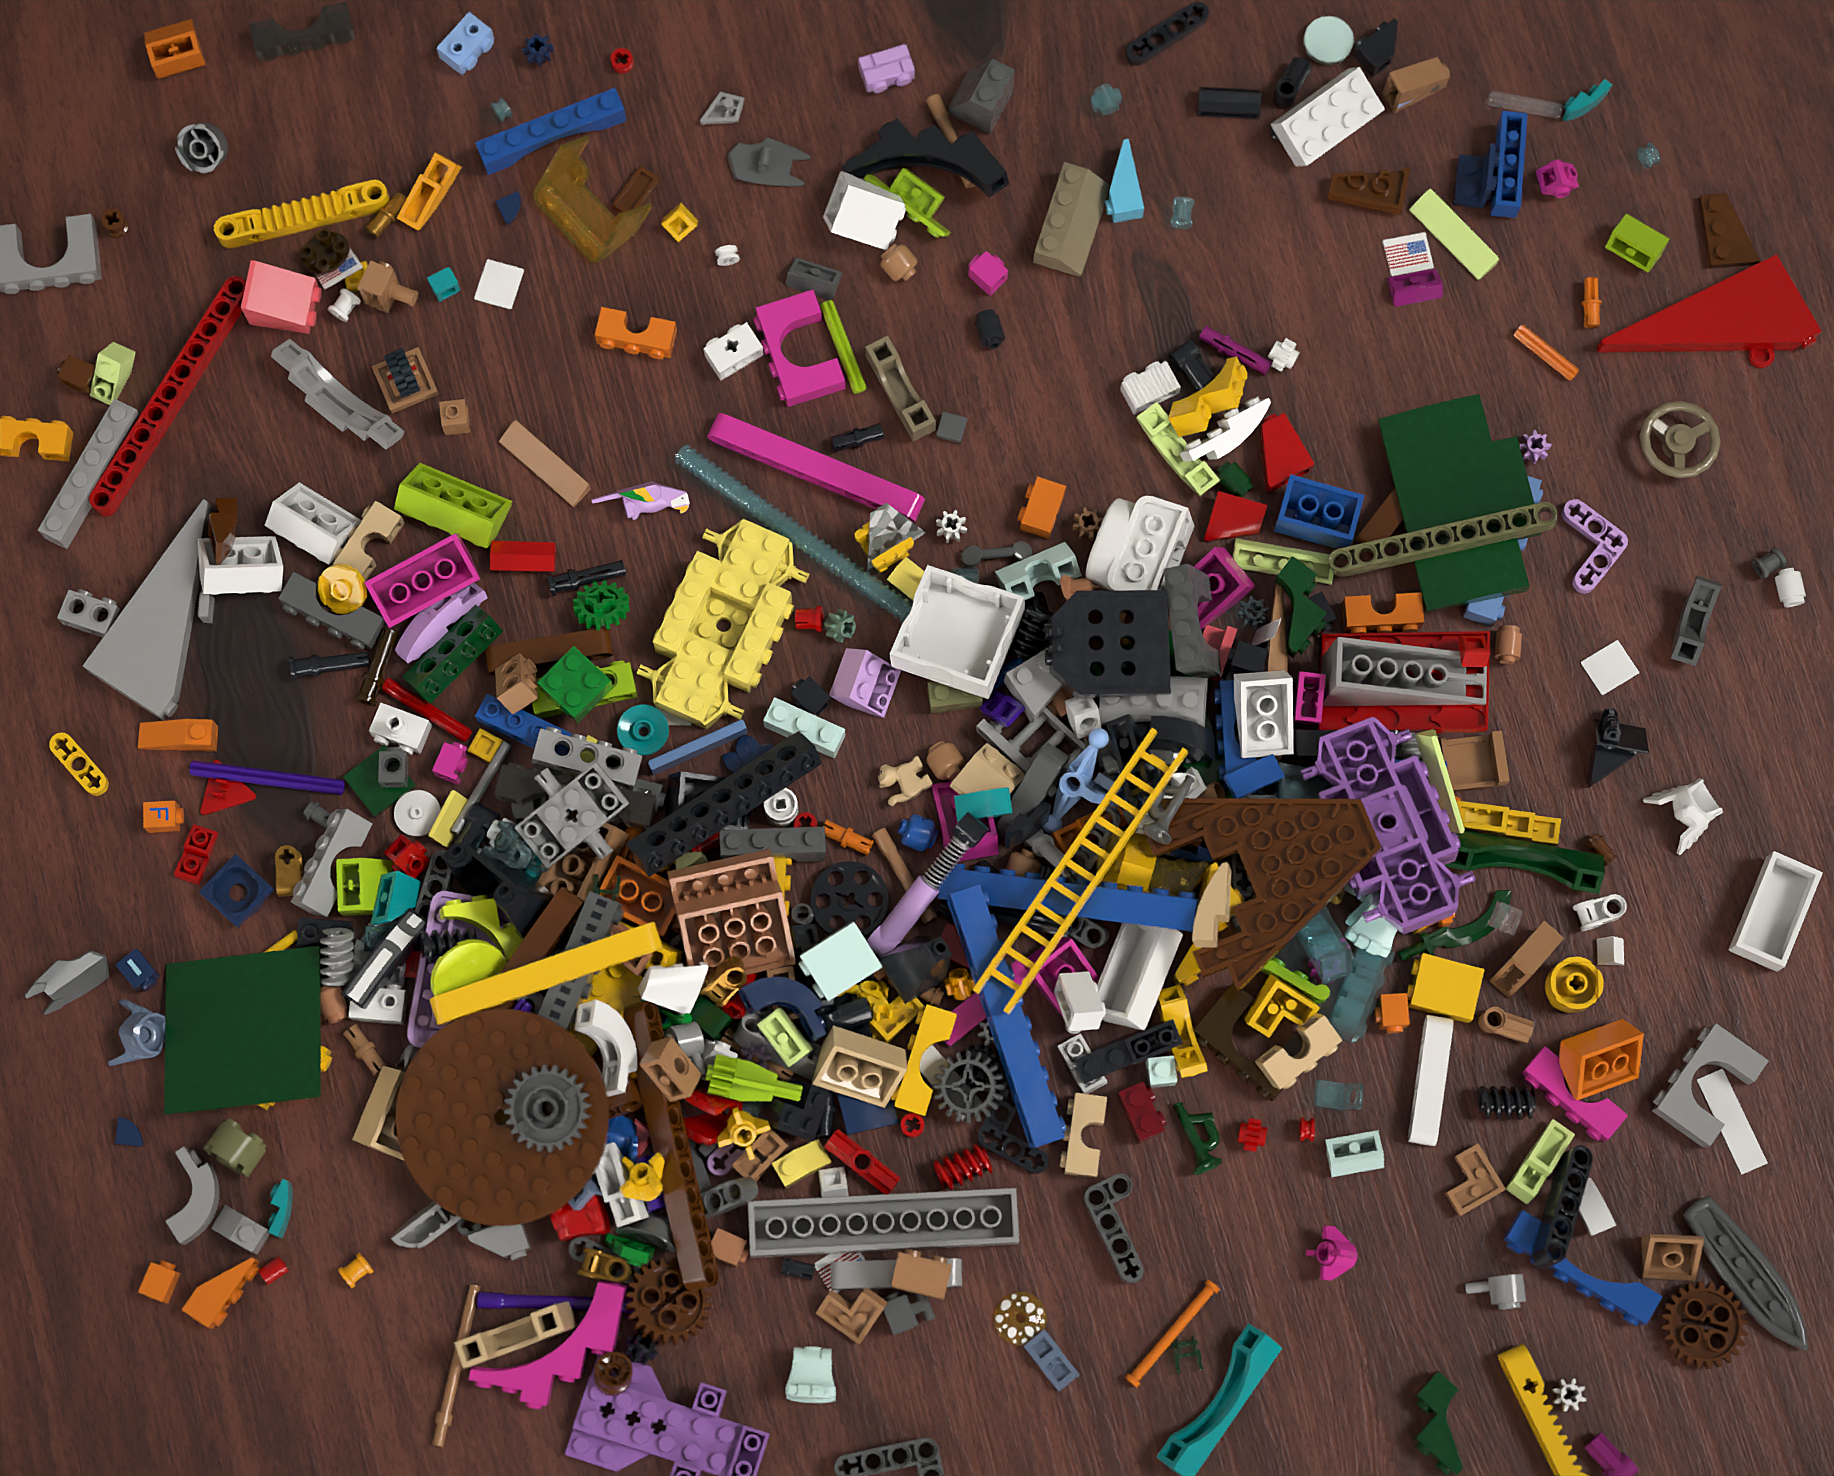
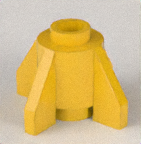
[717,1108,771,1160]
[619,1153,664,1201]

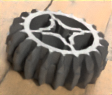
[933,1051,1005,1123]

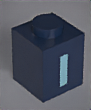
[115,948,160,992]

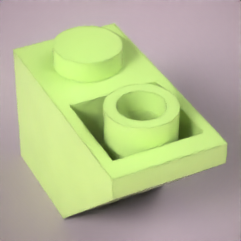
[90,342,136,405]

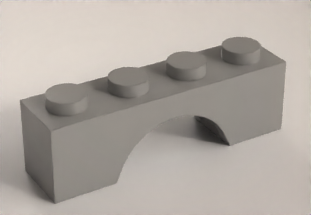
[291,809,372,917]

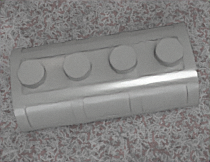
[1099,674,1208,727]

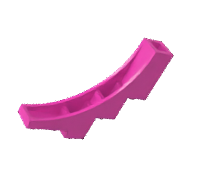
[469,1280,627,1409]

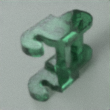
[593,874,621,902]
[1172,1336,1203,1374]

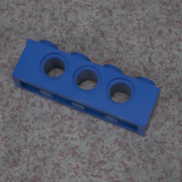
[1491,111,1528,218]
[475,694,572,756]

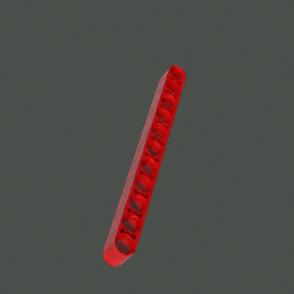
[89,276,246,517]

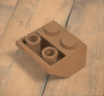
[891,1249,952,1300]

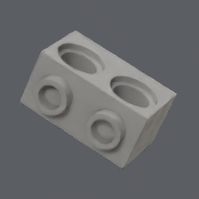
[57,589,122,638]

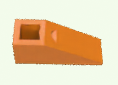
[182,1258,260,1329]

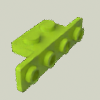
[863,168,951,238]

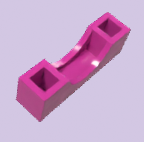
[1521,1046,1628,1142]

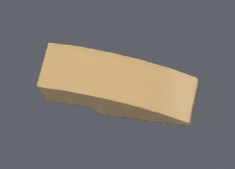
[1192,863,1231,947]

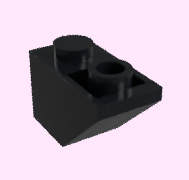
[1353,18,1398,78]

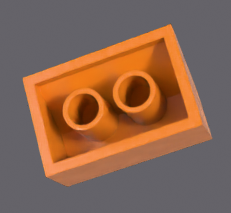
[1559,1019,1644,1101]

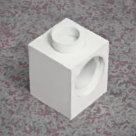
[1065,697,1101,739]

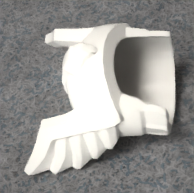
[1643,778,1723,855]

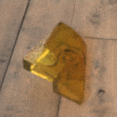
[1147,858,1209,896]

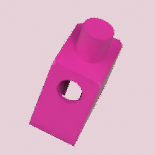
[1293,671,1326,725]

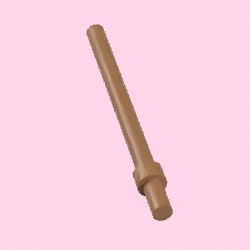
[432,1284,480,1447]

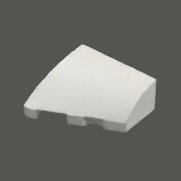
[638,962,708,1013]

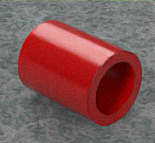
[258,1256,289,1285]

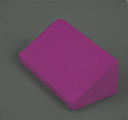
[1387,268,1443,307]

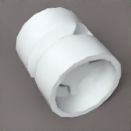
[764,788,798,827]

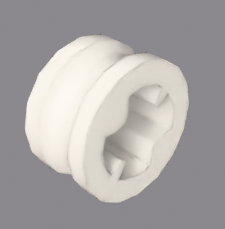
[715,245,739,266]

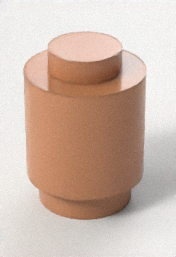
[1494,625,1522,665]
[320,985,349,1025]

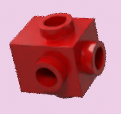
[384,834,430,878]

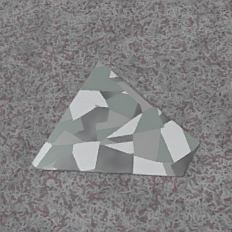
[867,503,925,571]

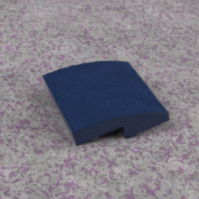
[837,1092,899,1135]

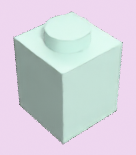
[1146,1056,1177,1088]

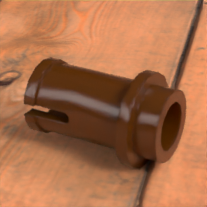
[1586,832,1617,866]

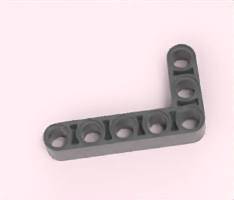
[1039,806,1121,948]
[679,1100,758,1220]

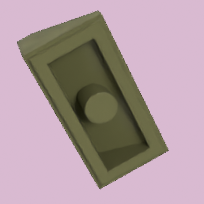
[676,852,711,869]

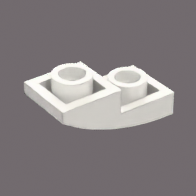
[1058,1033,1107,1094]

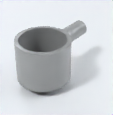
[664,1021,707,1078]
[1465,1274,1526,1310]

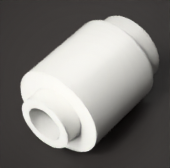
[1775,568,1806,607]

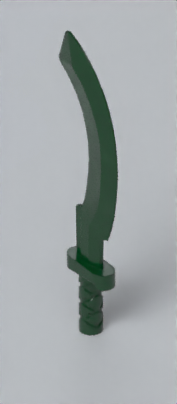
[1398,890,1512,961]

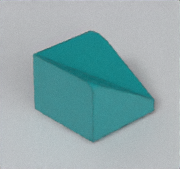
[427,267,461,302]

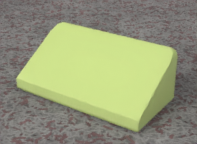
[757,1007,813,1067]

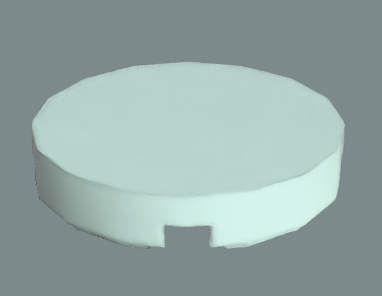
[1304,16,1354,65]

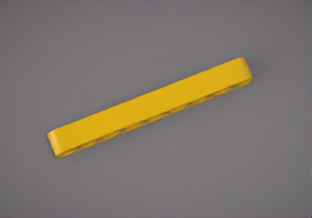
[429,922,663,1025]

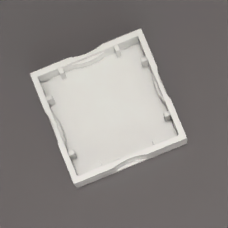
[890,565,1025,699]

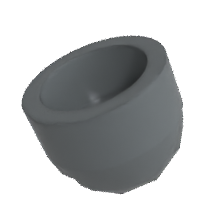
[791,903,814,925]

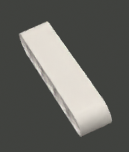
[1408,1015,1453,1146]

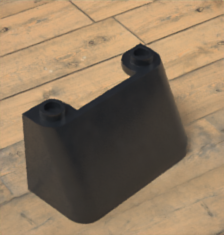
[441,843,554,940]

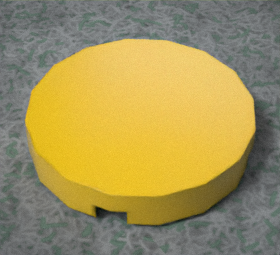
[317,563,367,615]

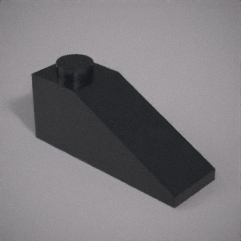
[1106,714,1160,798]

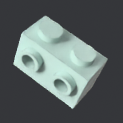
[1326,1130,1384,1177]

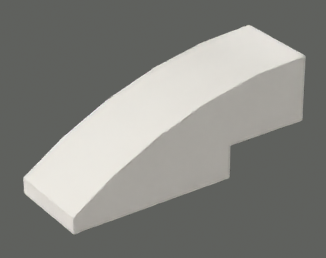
[595,1142,649,1227]

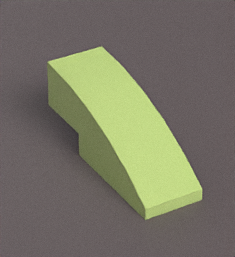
[1505,1119,1575,1204]

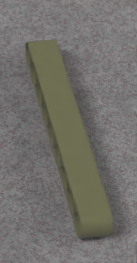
[1329,502,1557,577]

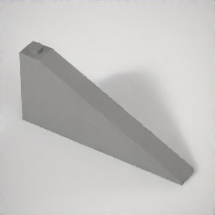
[83,499,212,721]

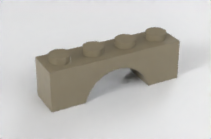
[865,335,936,442]

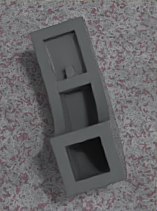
[1671,576,1722,666]

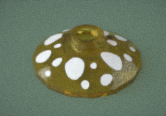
[994,1292,1047,1346]

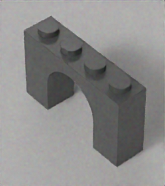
[1164,564,1222,678]

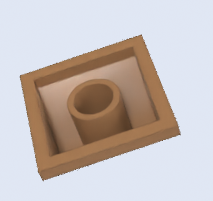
[1641,1234,1704,1281]

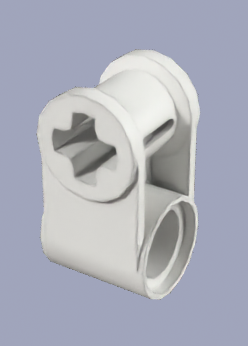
[1572,894,1627,932]

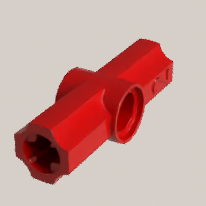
[824,1129,901,1195]

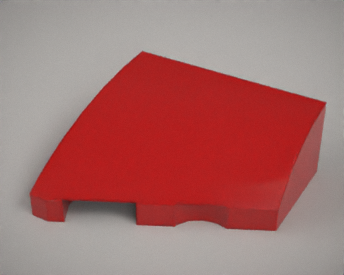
[1203,491,1267,543]

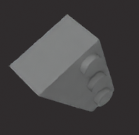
[1004,648,1063,724]

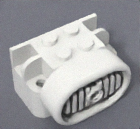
[1086,496,1194,591]

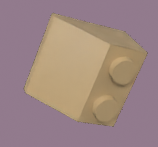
[950,743,1026,798]

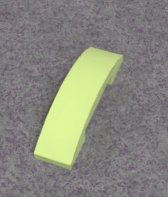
[1136,402,1220,496]

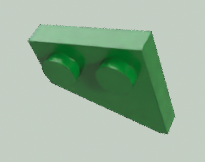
[604,1233,656,1266]

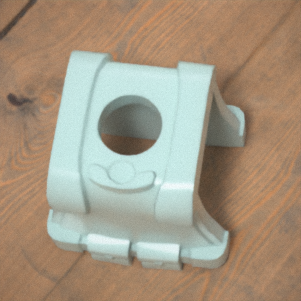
[1345,891,1397,957]
[786,1347,836,1404]

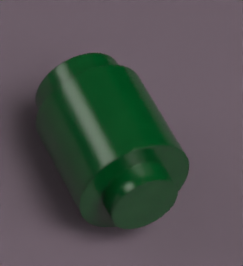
[1217,461,1253,497]

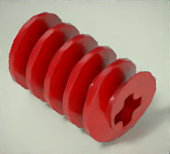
[933,1144,993,1191]

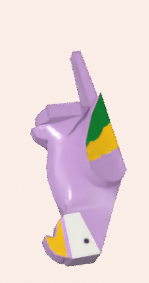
[591,481,689,520]

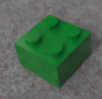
[537,646,613,724]

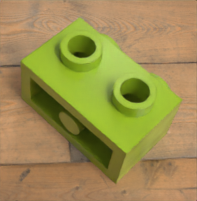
[1605,214,1669,273]

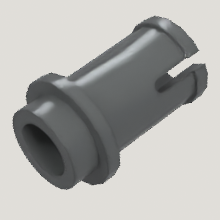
[303,801,331,829]

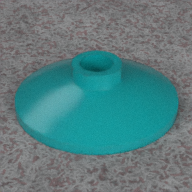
[617,704,669,756]

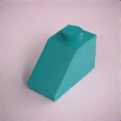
[371,871,421,925]

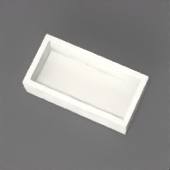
[1270,67,1385,166]
[1729,851,1823,972]
[1097,922,1183,1031]

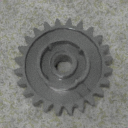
[504,1065,592,1152]

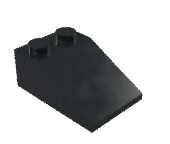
[665,771,750,830]

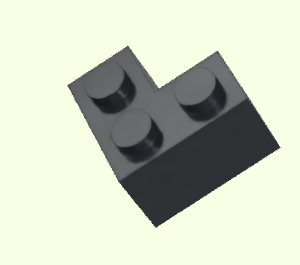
[1220,641,1268,681]
[758,1078,830,1142]

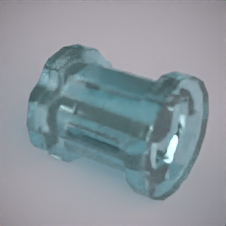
[1170,197,1195,229]

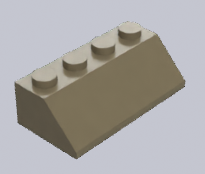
[1033,162,1110,277]

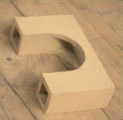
[455,1301,578,1369]

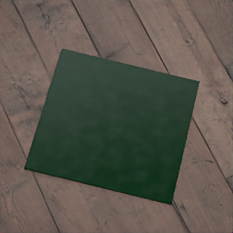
[164,946,321,1115]

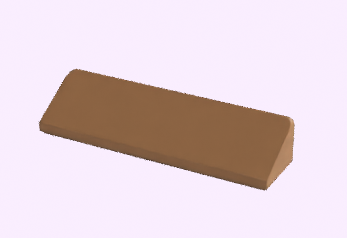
[499,420,591,508]

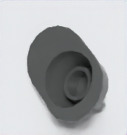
[616,1213,676,1253]

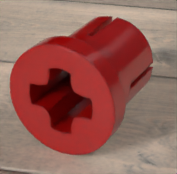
[795,606,824,632]

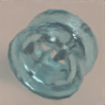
[490,97,513,123]
[1637,143,1660,168]

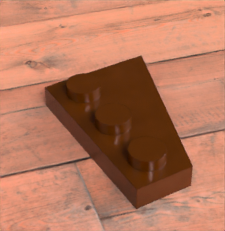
[1327,168,1410,215]

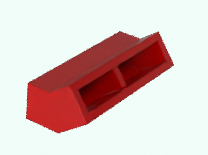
[490,541,557,572]

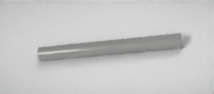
[450,741,512,835]

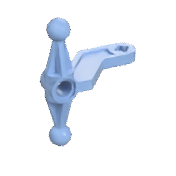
[1043,728,1143,834]

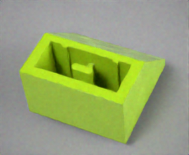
[336,858,394,916]

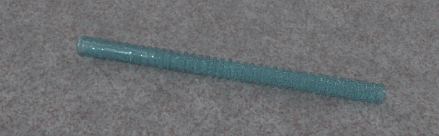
[675,444,913,623]

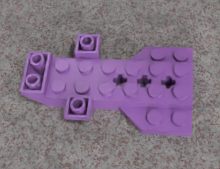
[565,1352,770,1476]

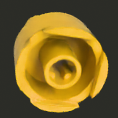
[1545,957,1604,1013]

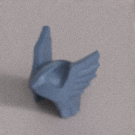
[108,999,166,1066]

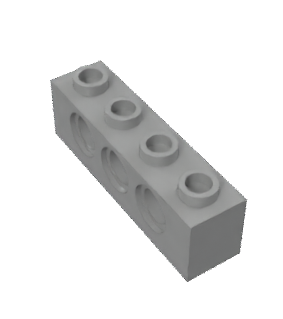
[531,727,642,790]

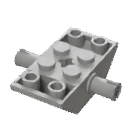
[514,762,629,869]

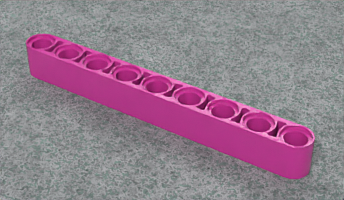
[707,413,925,523]

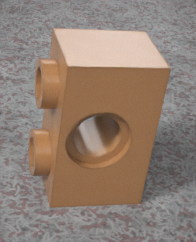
[639,1037,702,1102]

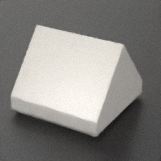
[1596,936,1624,965]

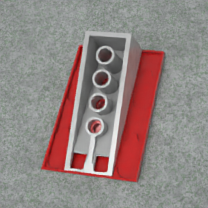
[1317,631,1490,733]

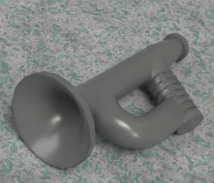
[1143,775,1195,844]

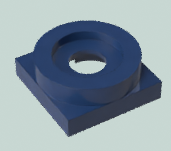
[199,854,274,928]

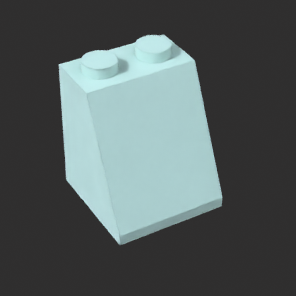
[798,921,882,1001]

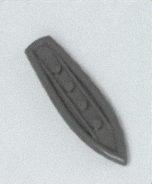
[1683,1196,1808,1351]

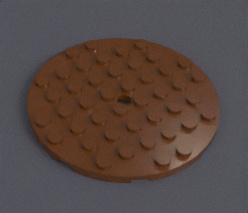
[396,1009,610,1226]

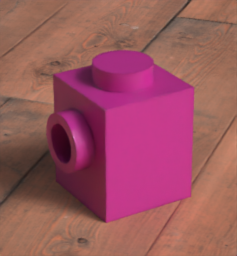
[968,251,1008,296]

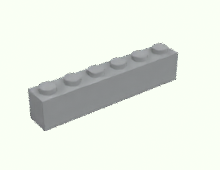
[38,399,140,549]

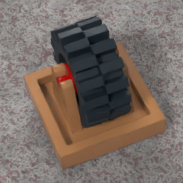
[372,347,439,414]

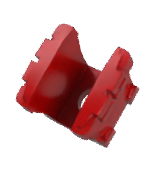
[683,1087,743,1146]
[551,1194,611,1241]

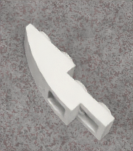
[1179,396,1271,462]

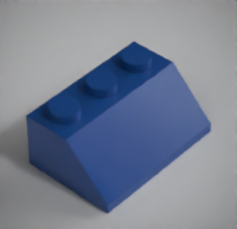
[1274,474,1364,549]

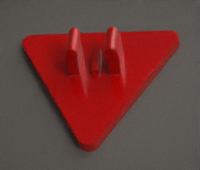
[200,760,256,816]

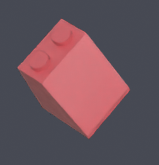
[241,260,321,334]

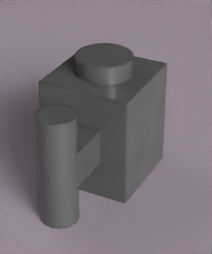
[883,1292,936,1336]

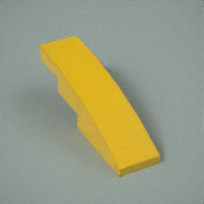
[1457,801,1561,846]
[868,995,925,1043]

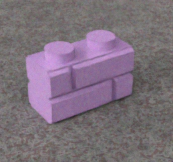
[858,44,915,93]

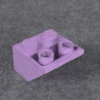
[829,648,901,718]

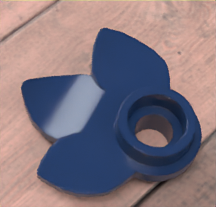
[723,735,773,773]

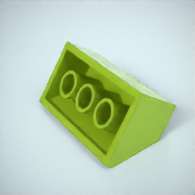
[394,463,512,548]

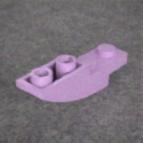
[395,583,488,663]

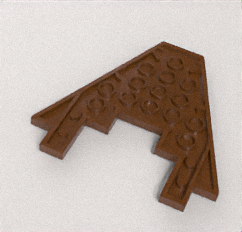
[1144,798,1382,991]

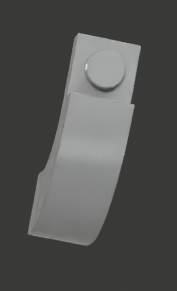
[166,1147,220,1245]

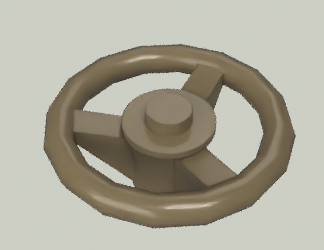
[1640,401,1721,478]

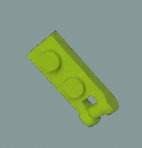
[1260,957,1330,1004]

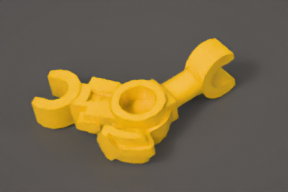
[836,980,893,1022]

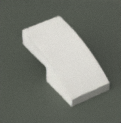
[1579,1177,1616,1236]

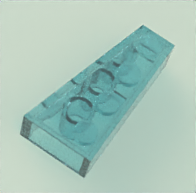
[1296,905,1355,985]
[1328,943,1395,1044]

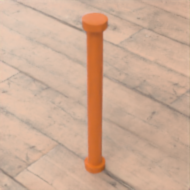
[1125,1279,1220,1388]

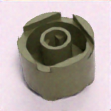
[203,1118,266,1178]

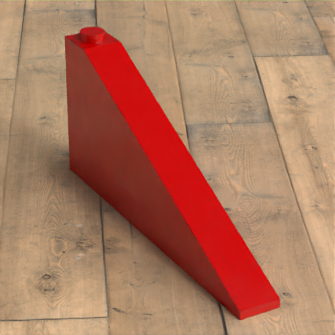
[1596,254,1822,353]

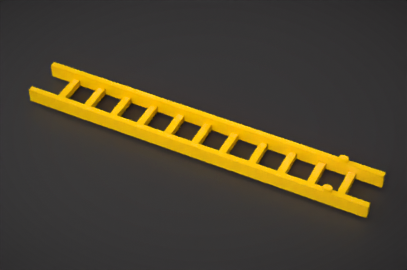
[972,728,1188,1015]

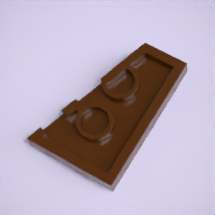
[1699,193,1761,269]

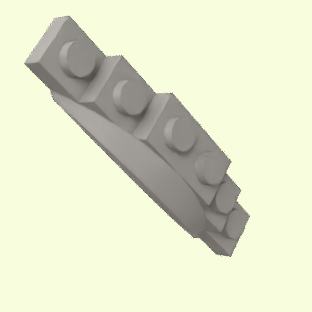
[271,339,405,449]

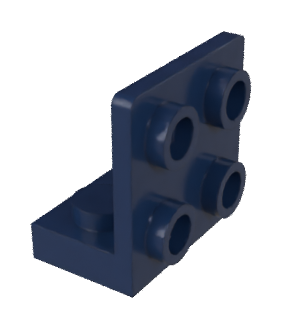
[1453,143,1499,208]

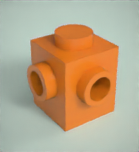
[1374,993,1410,1033]

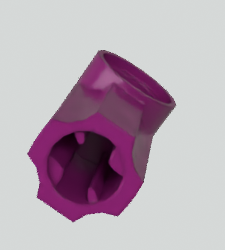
[1583,1432,1639,1476]

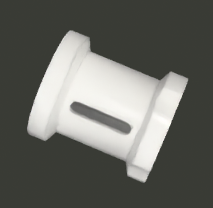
[328,288,361,322]

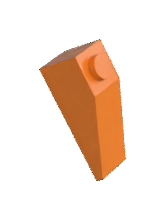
[138,719,218,752]

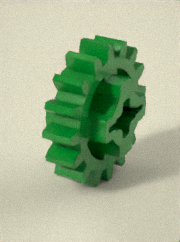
[573,580,630,631]

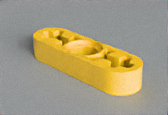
[49,733,109,796]

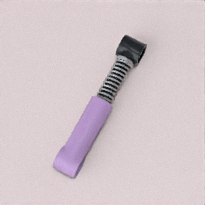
[867,812,989,957]

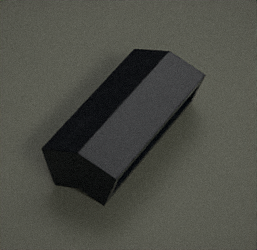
[1197,87,1262,119]

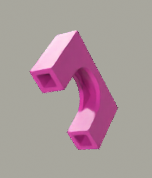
[753,290,845,407]

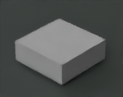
[198,591,215,623]

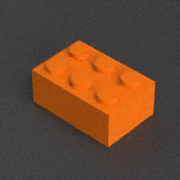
[597,855,676,941]

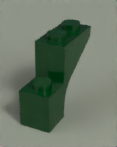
[1275,556,1327,658]
[1412,1371,1463,1476]

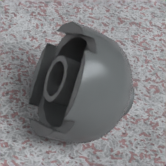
[176,122,228,174]

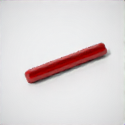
[381,678,472,742]

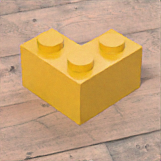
[1242,974,1320,1038]

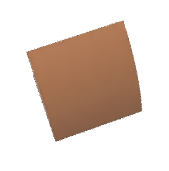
[667,849,796,977]

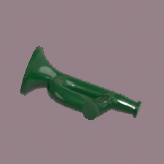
[1173,1102,1223,1175]

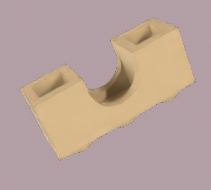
[333,501,405,582]
[1255,1013,1342,1089]
[1060,1093,1107,1179]

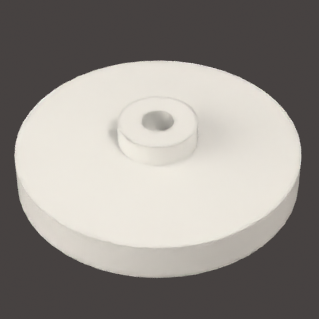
[394,790,441,837]

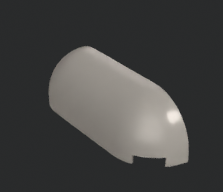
[391,1201,461,1248]

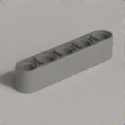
[831,1258,962,1290]

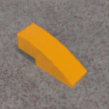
[397,153,461,231]

